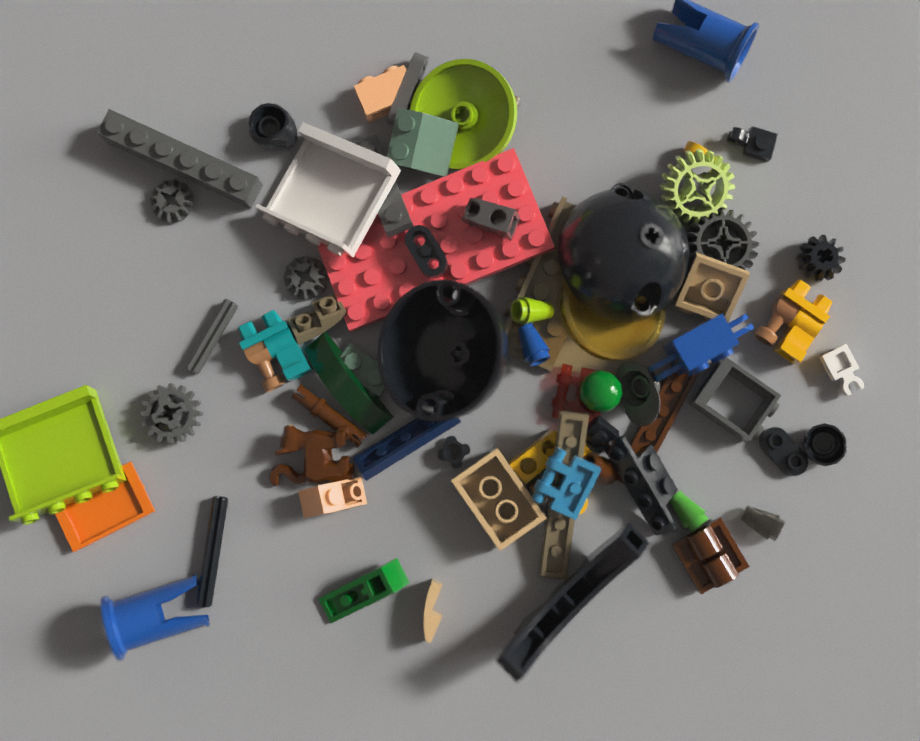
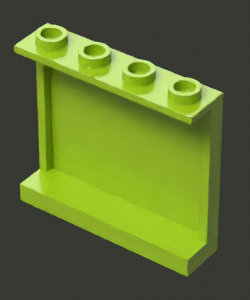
[0,385,127,525]

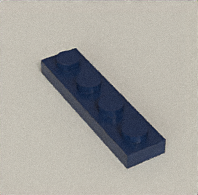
[353,406,461,481]

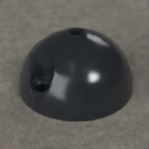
[558,183,690,323]
[377,280,509,422]

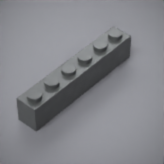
[97,109,263,209]

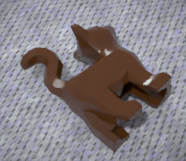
[269,424,355,486]

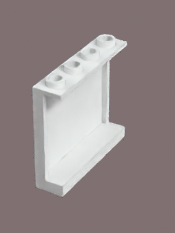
[255,122,401,257]

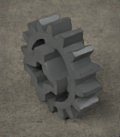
[140,383,203,444]

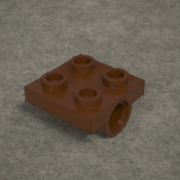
[671,517,750,595]

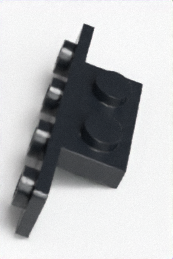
[601,436,678,535]

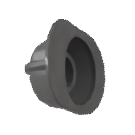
[615,361,661,426]

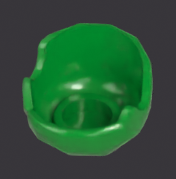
[579,371,622,413]

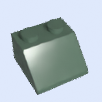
[387,108,459,177]

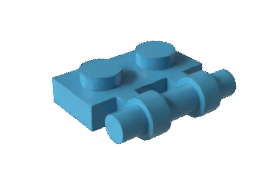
[532,447,601,520]

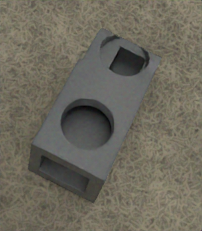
[462,198,520,241]

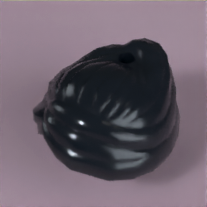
[248,103,297,149]

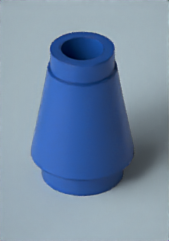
[517,323,550,367]

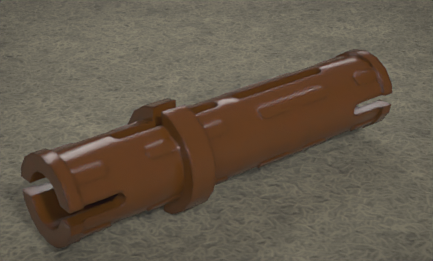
[291,384,368,448]

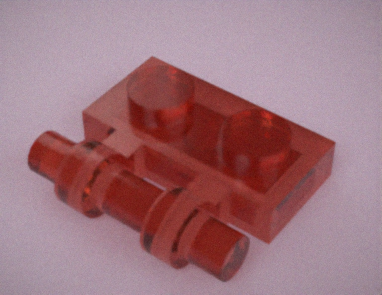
[551,364,601,423]

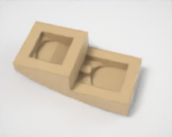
[424,579,443,643]

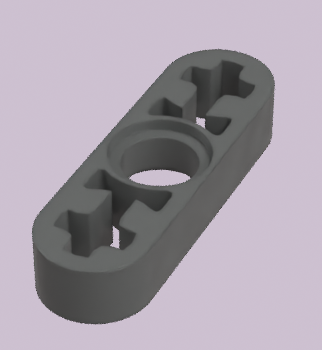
[387,52,429,126]

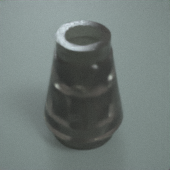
[740,505,785,541]

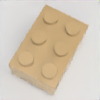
[451,448,546,551]

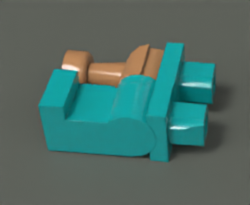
[238,310,313,393]

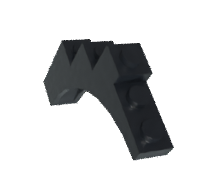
[496,522,649,683]

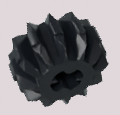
[796,235,846,282]

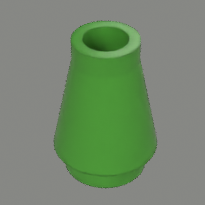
[669,490,709,533]

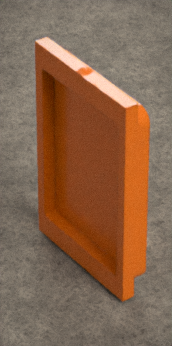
[55,462,155,552]

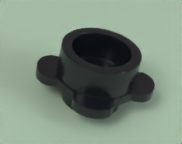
[438,436,470,469]

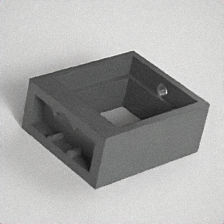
[689,357,781,442]

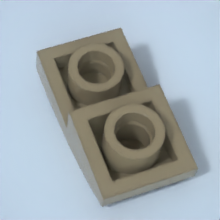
[287,294,347,344]

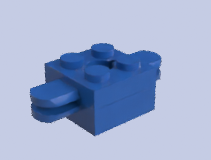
[648,314,754,382]

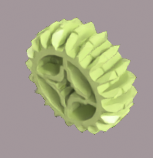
[660,149,735,224]

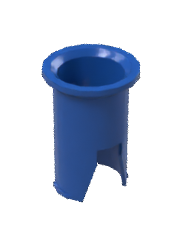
[652,0,759,83]
[101,574,210,661]

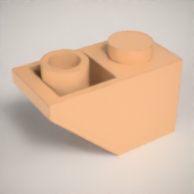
[354,65,406,124]
[298,477,367,518]

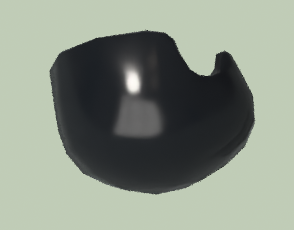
[803,423,847,466]

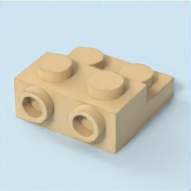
[675,252,750,322]

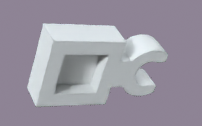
[819,344,864,396]

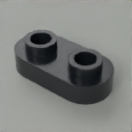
[405,225,448,279]
[759,427,808,476]

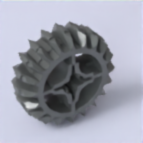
[686,208,759,270]

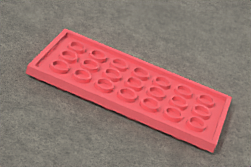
[317,148,555,332]

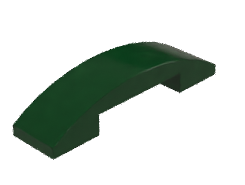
[305,332,394,434]

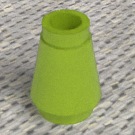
[510,297,554,325]

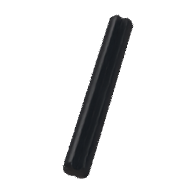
[196,496,228,607]

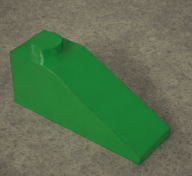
[318,558,410,623]

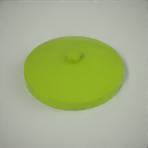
[410,59,517,170]

